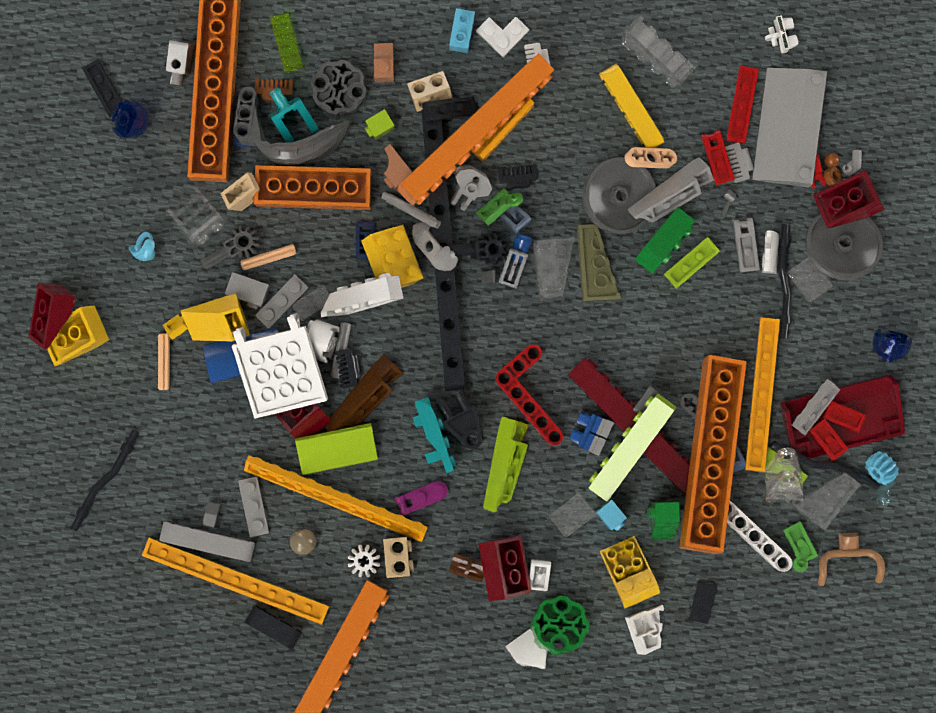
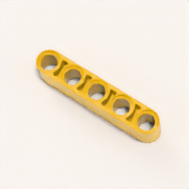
[599,64,664,148]

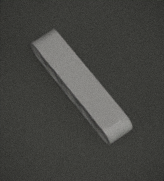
[159,522,255,562]

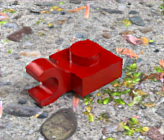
[810,153,826,189]

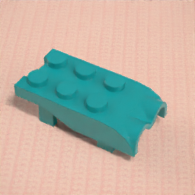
[413,397,456,473]

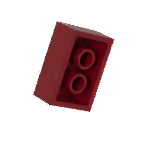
[478,535,532,601]

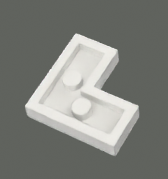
[476,17,530,58]

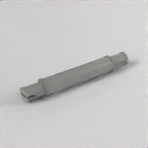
[382,192,441,228]

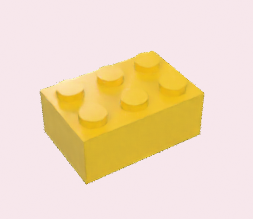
[362,225,423,288]

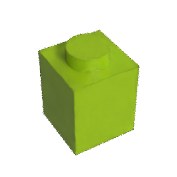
[365,109,395,140]

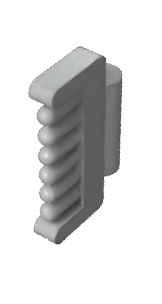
[725,143,754,183]

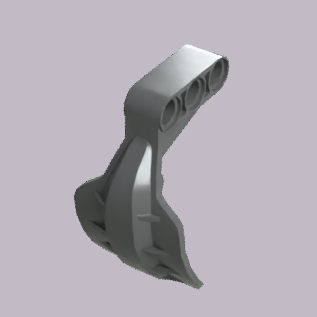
[234,87,349,167]

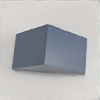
[500,206,531,235]

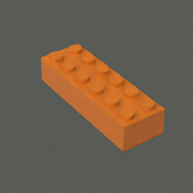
[254,165,372,210]

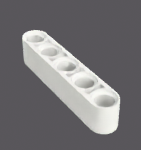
[727,502,792,572]

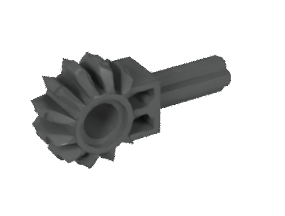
[201,226,261,269]

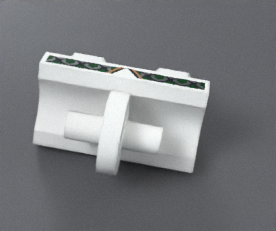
[765,15,798,53]

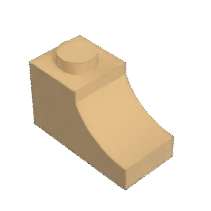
[220,172,260,211]

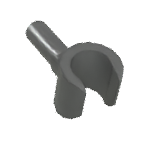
[721,190,736,217]

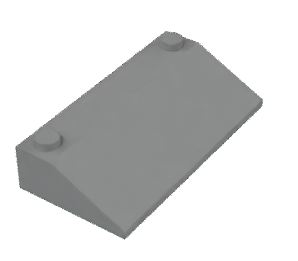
[752,68,827,188]

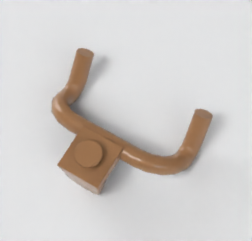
[818,533,885,586]

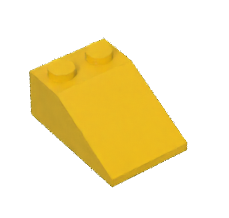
[47,306,109,366]

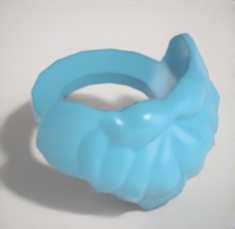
[129,232,156,261]

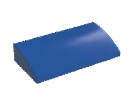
[203,327,279,383]

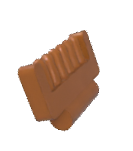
[255,78,293,102]

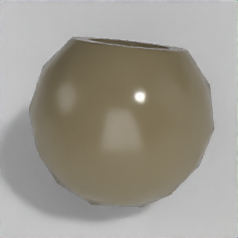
[290,528,317,555]

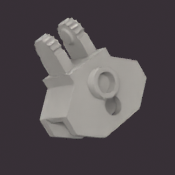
[450,165,492,211]

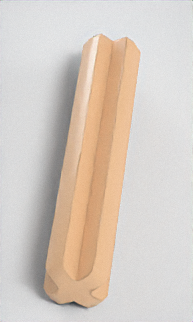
[241,244,296,270]
[158,333,170,390]

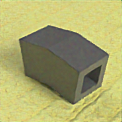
[202,501,221,527]

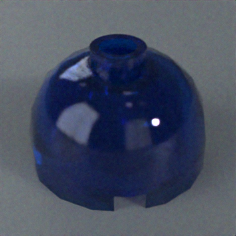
[112,100,149,139]
[872,329,912,363]

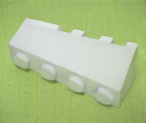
[321,273,403,317]

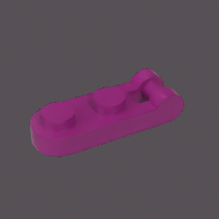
[394,481,448,516]

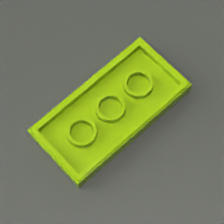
[295,423,378,475]

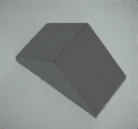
[633,383,667,413]

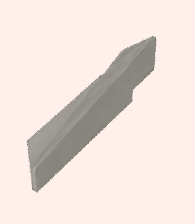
[628,157,714,222]

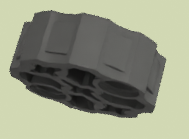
[311,59,367,118]

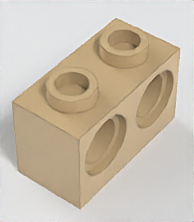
[407,71,453,112]
[383,537,414,578]

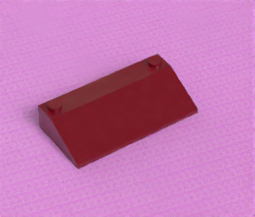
[780,375,905,462]

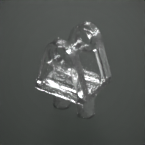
[764,448,804,504]

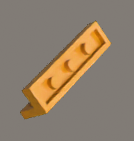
[471,99,535,162]

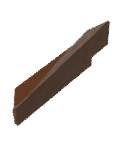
[324,354,403,432]

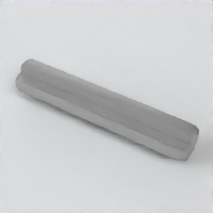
[331,322,351,379]

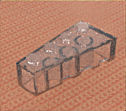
[621,15,695,89]

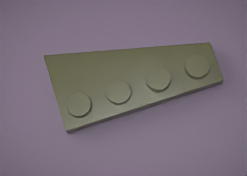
[577,224,621,302]

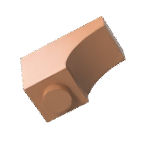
[374,43,394,82]
[384,144,412,190]

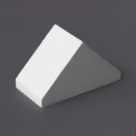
[529,559,551,591]

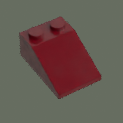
[813,170,885,229]
[28,282,75,350]

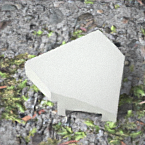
[505,629,548,669]

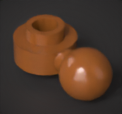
[823,152,842,187]

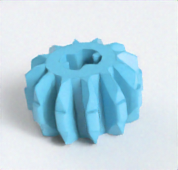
[865,451,899,485]

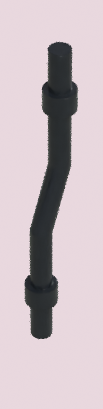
[778,224,791,339]
[70,429,139,531]
[771,441,880,490]

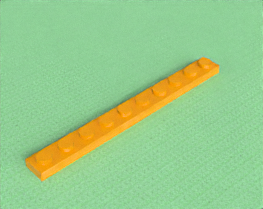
[244,455,428,542]
[142,537,329,625]

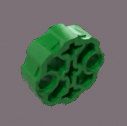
[530,596,589,656]

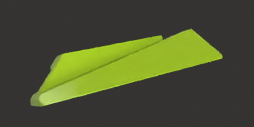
[483,417,529,512]

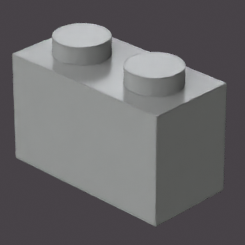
[225,272,270,310]

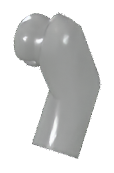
[842,150,862,175]

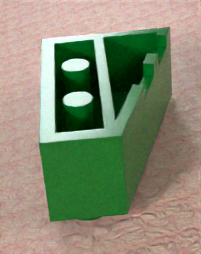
[635,207,695,274]
[647,502,680,540]

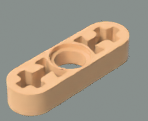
[625,147,677,168]

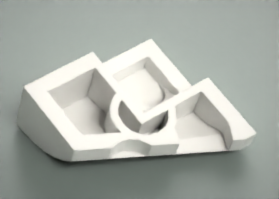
[762,231,779,274]
[625,605,664,655]

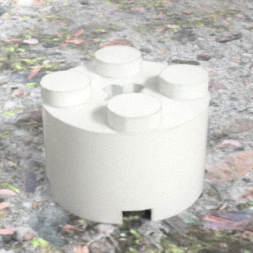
[307,319,339,363]

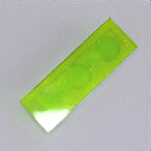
[270,13,303,73]

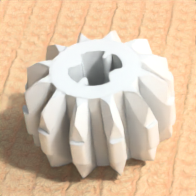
[348,545,380,577]

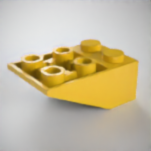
[181,293,250,341]
[599,536,660,608]

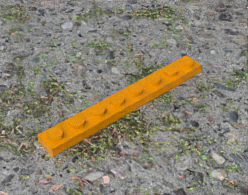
[745,317,780,472]

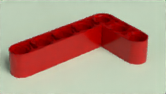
[495,344,563,446]

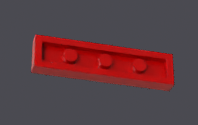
[726,66,759,144]

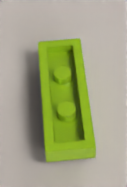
[664,237,720,289]

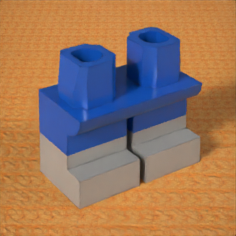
[569,413,614,456]

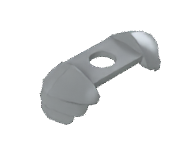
[412,222,458,271]

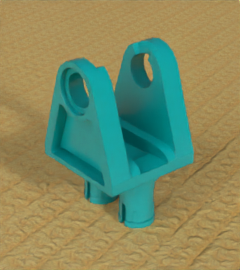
[269,87,319,143]

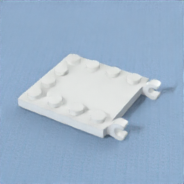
[232,313,328,418]

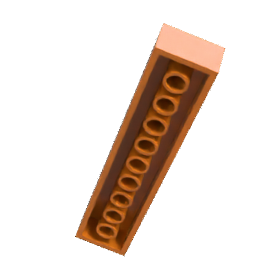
[187,0,241,182]
[397,53,554,206]
[679,355,747,554]

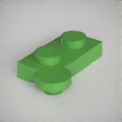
[476,188,524,226]
[782,521,818,572]

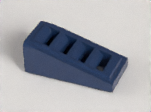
[356,221,375,260]

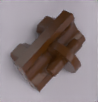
[449,553,484,583]

